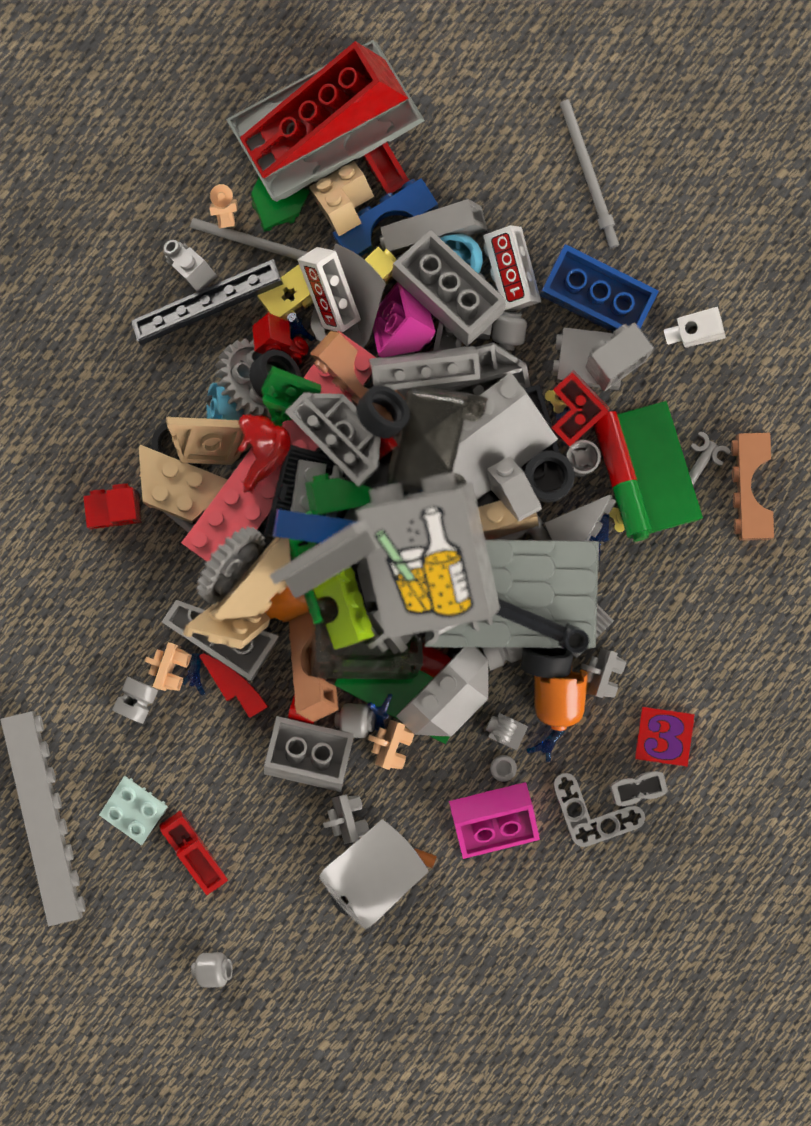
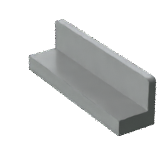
[369,346,481,390]
[270,519,379,598]

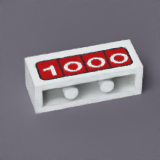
[483,225,541,311]
[298,247,361,333]

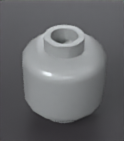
[491,311,527,350]
[335,703,375,738]
[191,952,233,988]

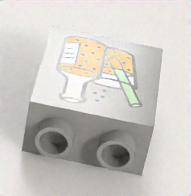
[356,472,500,639]

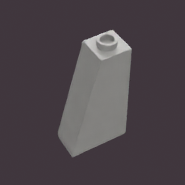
[379,199,488,255]

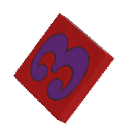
[635,707,695,767]

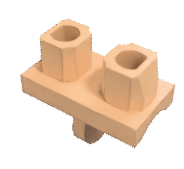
[210,184,238,229]
[145,642,192,691]
[367,720,415,770]

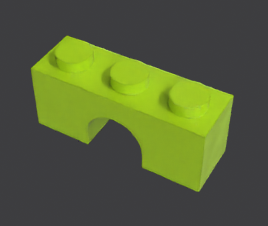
[314,566,374,650]

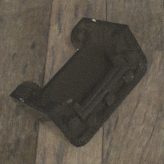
[387,386,488,494]
[311,597,423,680]

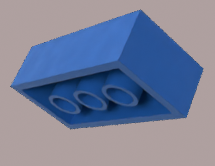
[540,244,659,332]

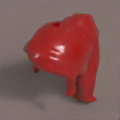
[237,414,291,494]

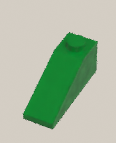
[305,474,373,515]

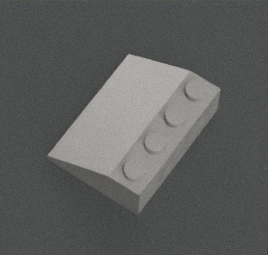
[425,372,558,501]

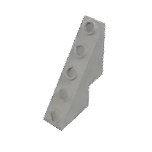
[545,495,616,541]

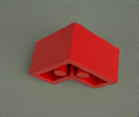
[552,370,610,447]
[83,484,142,529]

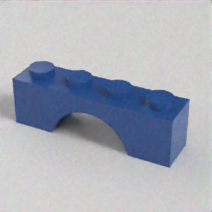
[333,178,438,257]

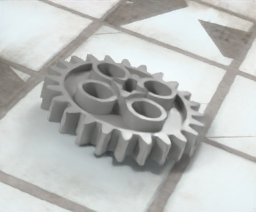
[215,338,272,418]
[196,526,266,605]

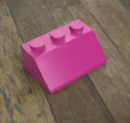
[373,282,435,358]
[449,782,540,859]

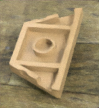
[166,417,251,465]
[139,445,228,523]
[183,602,270,649]

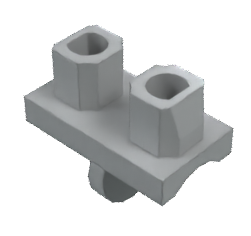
[367,610,413,654]
[580,649,626,698]
[323,794,369,844]

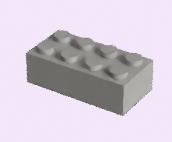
[392,230,506,346]

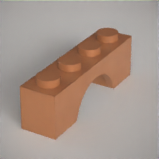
[310,331,412,421]
[731,433,774,541]
[289,612,338,722]

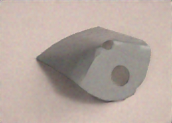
[311,244,385,348]
[319,819,429,929]

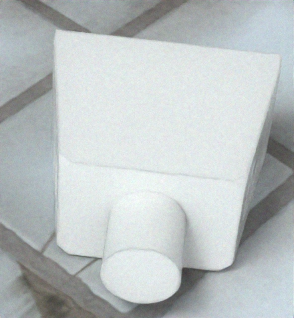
[664,307,726,348]

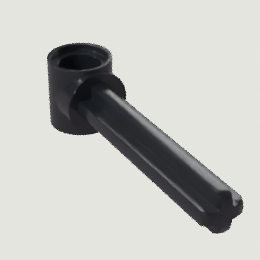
[495,598,589,653]

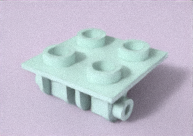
[99,776,168,845]

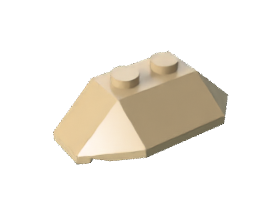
[210,537,290,619]

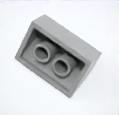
[264,716,354,792]

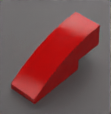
[362,142,409,194]
[200,653,269,718]
[159,810,228,896]

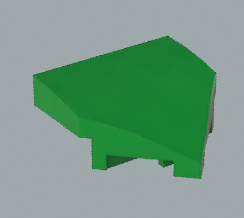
[251,177,309,232]
[261,366,321,426]

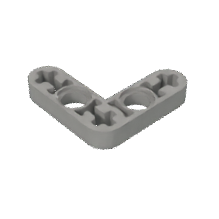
[553,773,645,847]

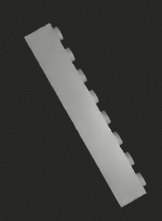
[1,711,86,927]

